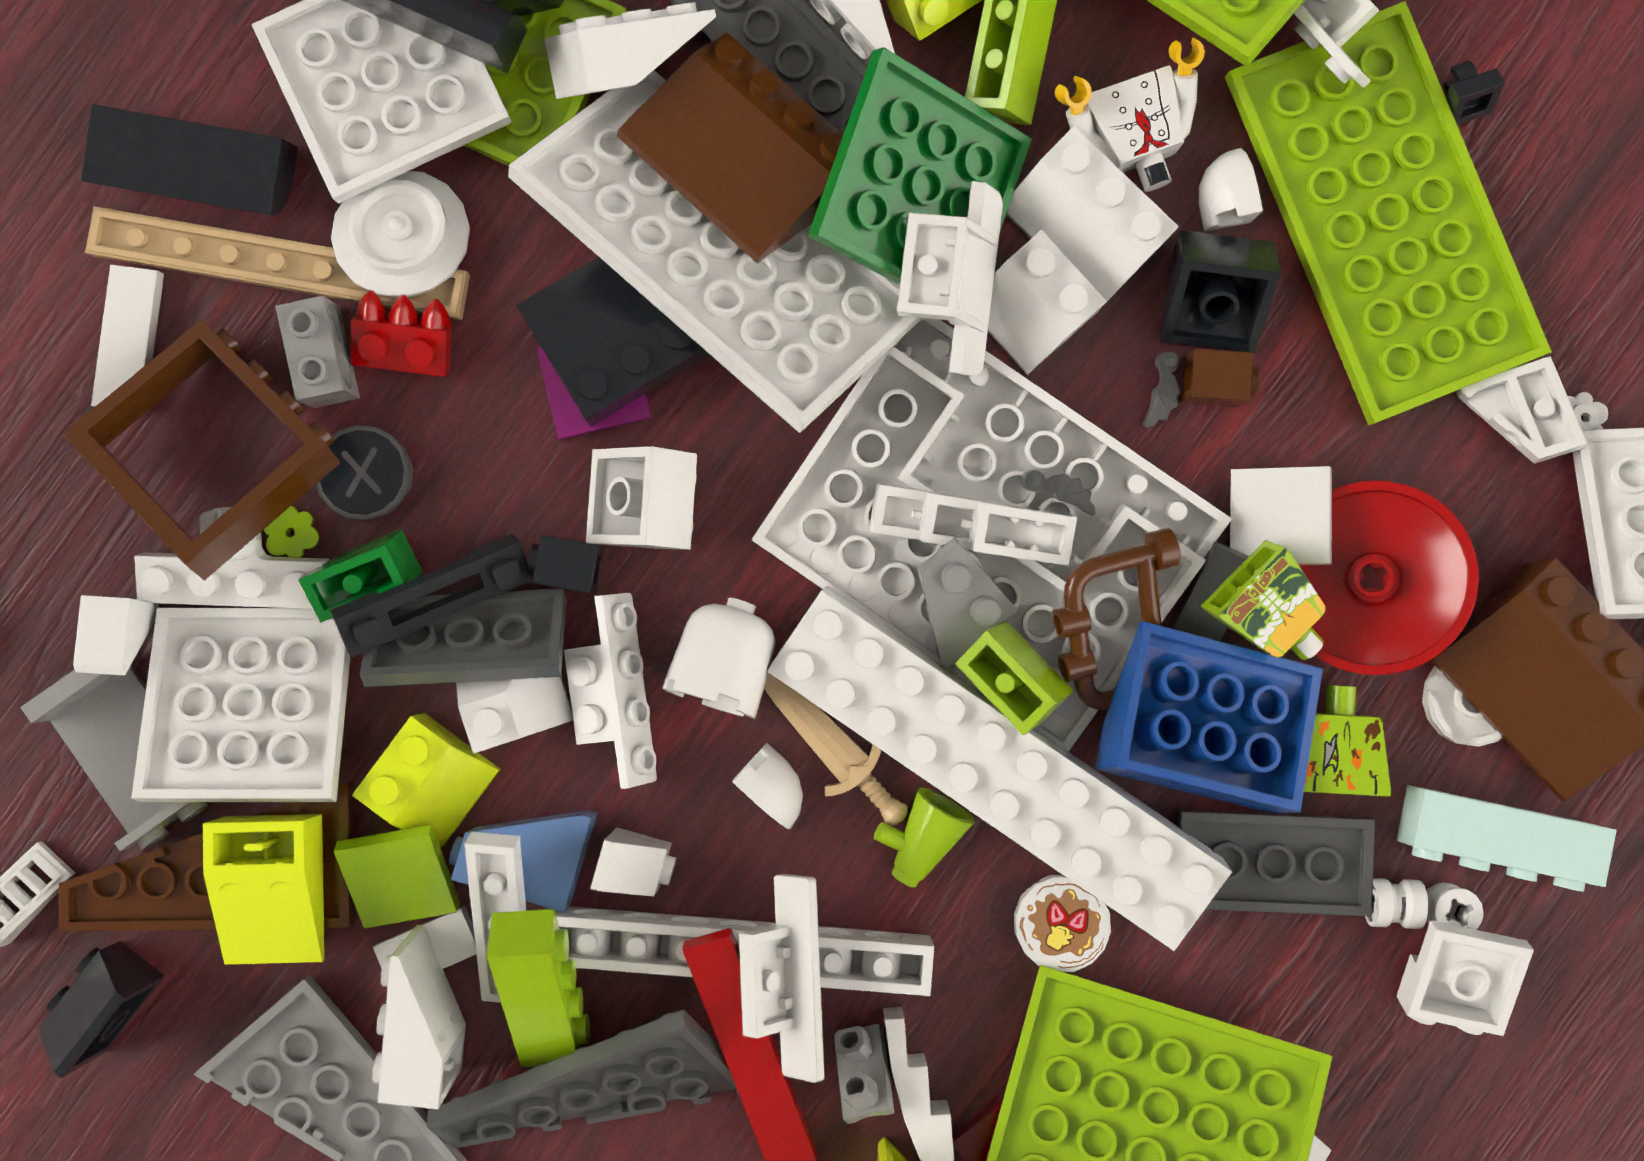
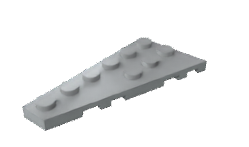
[193,975,467,1161]

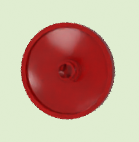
[1299,480,1479,675]

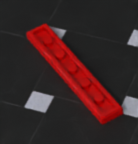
[682,927,821,1161]

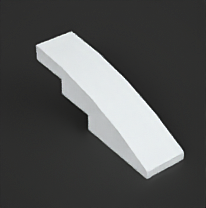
[869,483,1077,566]
[883,1007,954,1161]

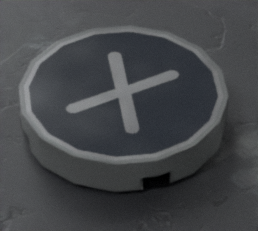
[316,425,413,521]

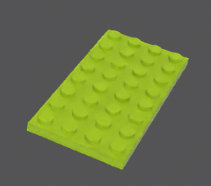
[1225,1,1552,426]

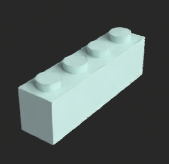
[1396,785,1617,892]

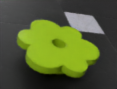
[264,506,319,558]

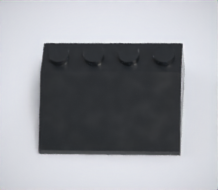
[516,257,711,427]

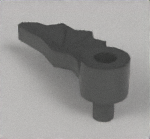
[1142,352,1181,428]
[1021,470,1095,516]

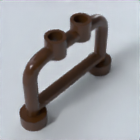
[1052,528,1181,711]

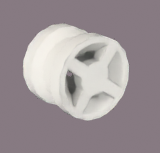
[1426,882,1484,930]

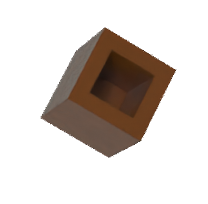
[1181,348,1259,407]

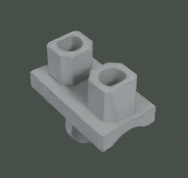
[834,1023,894,1124]

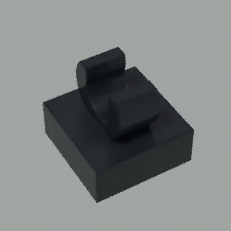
[1444,61,1505,125]

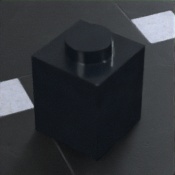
[528,535,605,594]

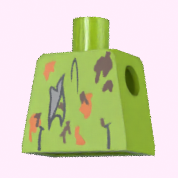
[1304,685,1391,797]

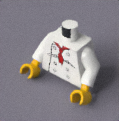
[1055,37,1205,192]

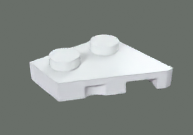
[1456,356,1587,464]

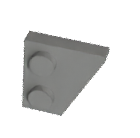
[917,537,1018,669]

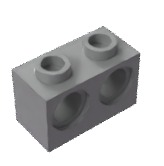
[275,295,360,408]

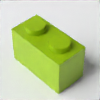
[955,621,1074,736]

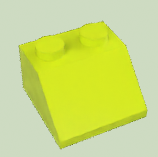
[352,713,501,847]

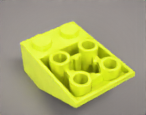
[203,814,325,965]

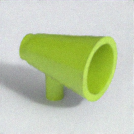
[874,787,975,887]

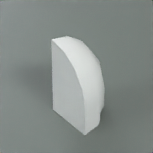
[1199,148,1263,232]
[732,743,803,829]

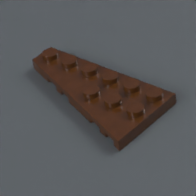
[59,780,355,932]

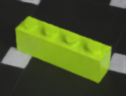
[965,0,1057,125]
[486,909,590,1067]

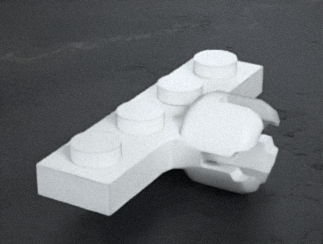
[134,507,329,609]

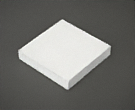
[1230,466,1332,565]

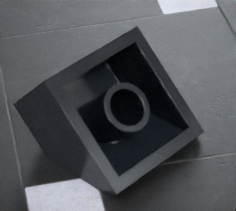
[1160,230,1281,353]
[38,941,165,1078]

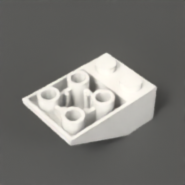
[544,2,716,99]
[372,925,466,1109]

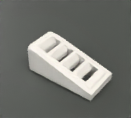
[0,841,76,947]

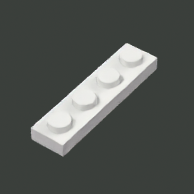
[464,832,526,1003]

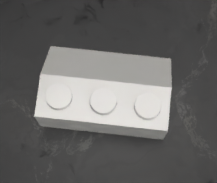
[1006,126,1179,301]

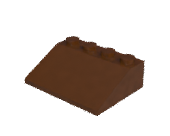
[617,33,843,263]
[1430,558,1644,801]

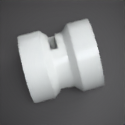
[1365,878,1428,929]

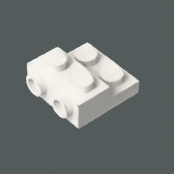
[1397,920,1534,1036]

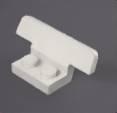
[897,181,1003,376]

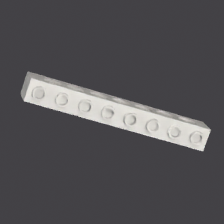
[544,906,934,996]

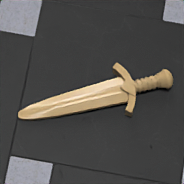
[764,673,908,826]

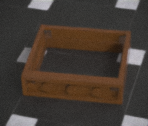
[62,319,340,581]

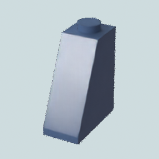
[449,810,598,912]

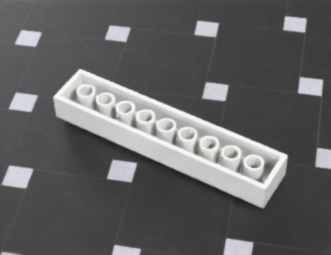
[767,586,1232,951]

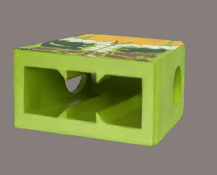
[1201,540,1325,660]

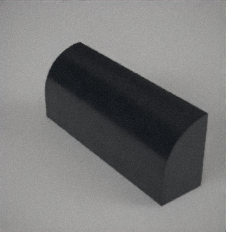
[342,0,527,74]
[81,104,298,216]

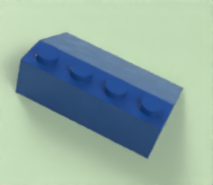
[1095,621,1323,813]

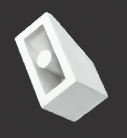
[591,827,676,896]

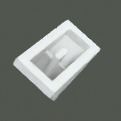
[73,595,159,676]

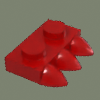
[351,290,451,377]

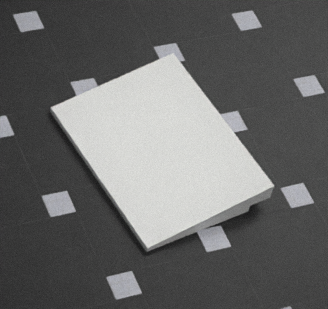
[751,318,1232,752]

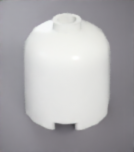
[662,598,776,719]

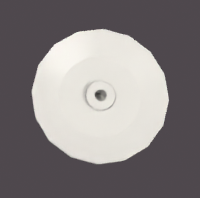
[331,171,470,298]

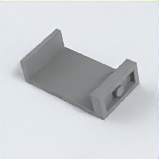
[20,664,208,851]

